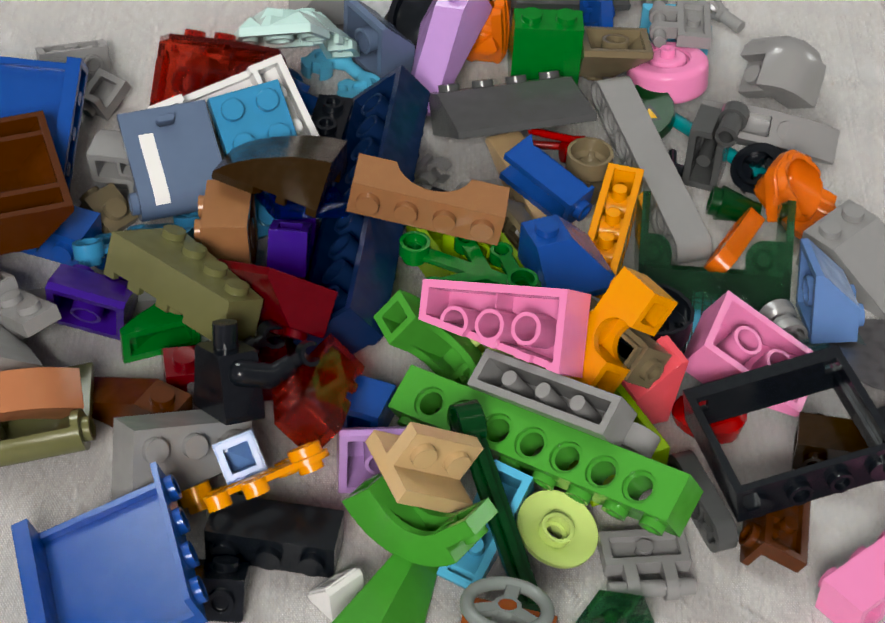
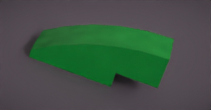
[119,303,200,364]

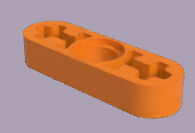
[703,207,765,280]

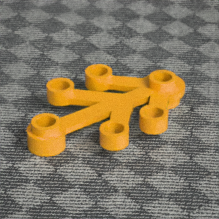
[179,440,330,515]

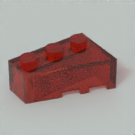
[273,333,365,448]

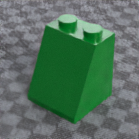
[507,7,584,86]

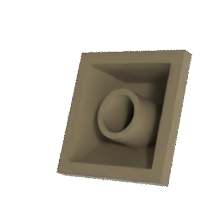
[579,26,654,81]

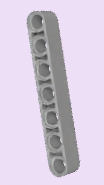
[591,76,712,266]

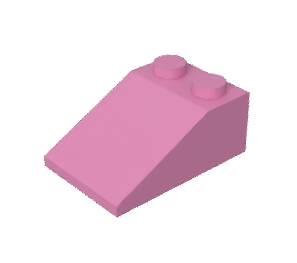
[684,290,814,417]

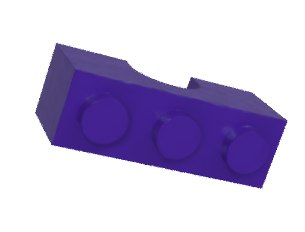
[267,201,320,278]

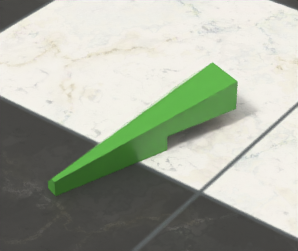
[332,554,439,623]

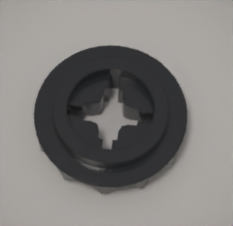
[730,143,783,196]

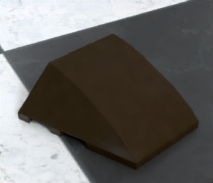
[212,135,348,218]

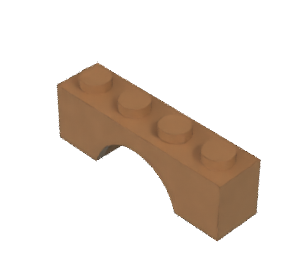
[346,153,510,246]

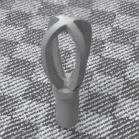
[697,0,745,33]

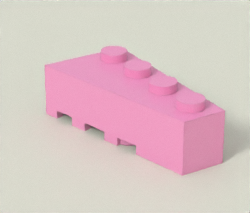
[418,279,591,378]

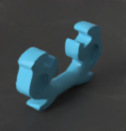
[301,48,380,98]

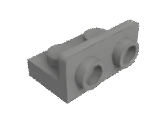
[35,39,111,83]

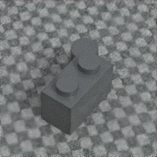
[682,101,750,192]

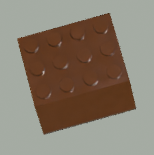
[0,110,74,255]

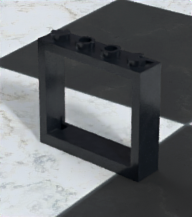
[683,345,885,522]

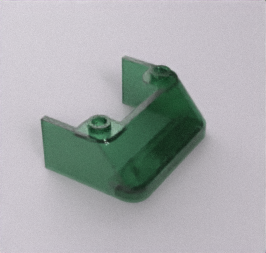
[634,191,796,312]

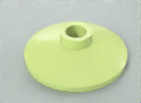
[516,490,598,569]

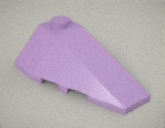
[411,0,492,116]

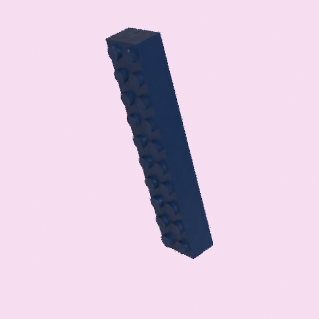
[293,65,430,370]

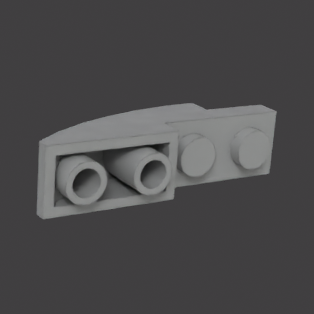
[702,100,840,165]
[0,270,62,341]

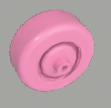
[627,42,709,104]

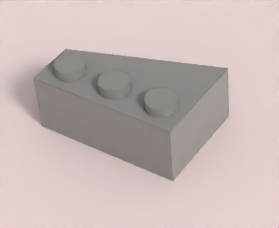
[111,409,252,500]

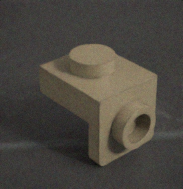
[79,183,139,234]

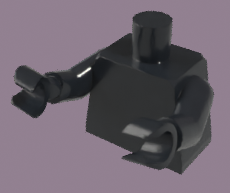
[194,319,320,426]

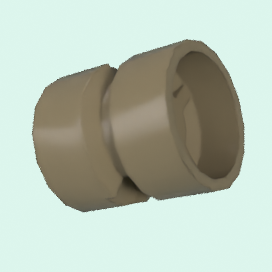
[566,137,614,205]

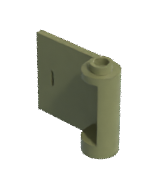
[0,362,96,467]

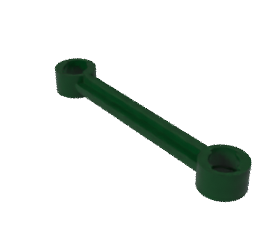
[448,399,540,612]

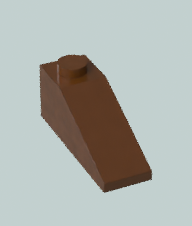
[92,377,193,427]

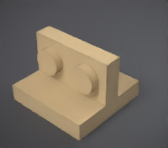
[365,421,484,513]

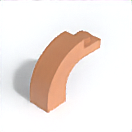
[0,367,84,422]

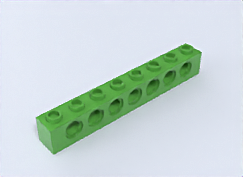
[387,364,704,538]

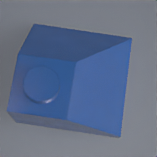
[518,214,615,296]

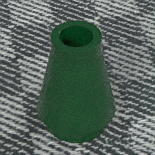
[705,185,762,221]

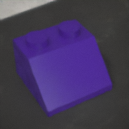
[45,263,138,340]

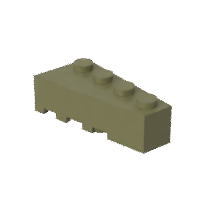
[103,224,264,341]

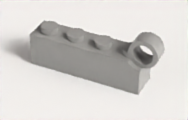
[467,348,661,459]

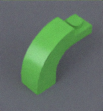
[373,289,482,387]
[342,472,498,567]

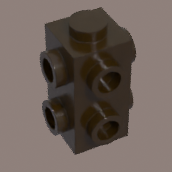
[792,412,869,469]

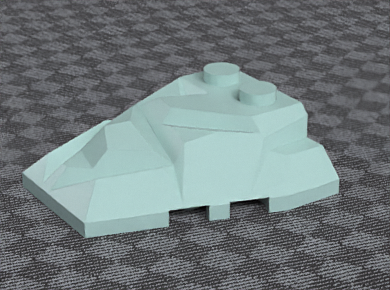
[220,7,360,66]

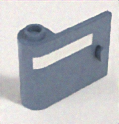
[117,100,222,222]

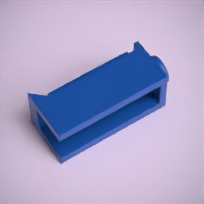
[499,133,595,224]

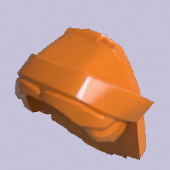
[466,0,511,64]
[754,149,838,239]

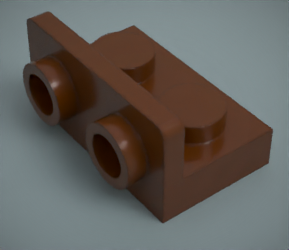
[738,501,811,573]

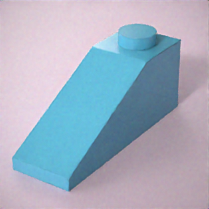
[436,459,534,589]

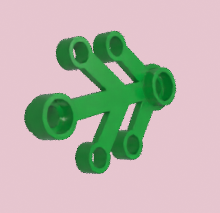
[399,231,542,290]

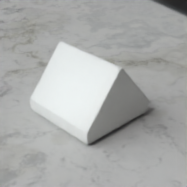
[307,567,364,622]

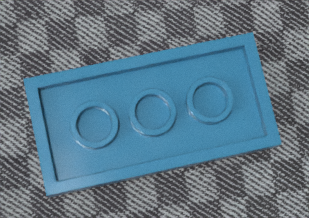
[206,79,324,240]

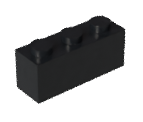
[204,491,344,578]

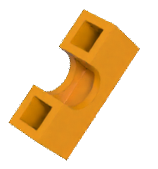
[563,266,678,394]

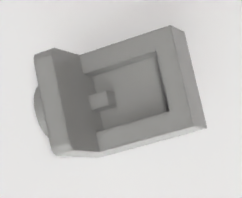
[82,68,131,121]

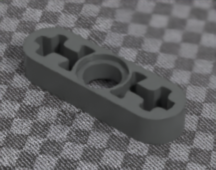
[667,450,738,553]

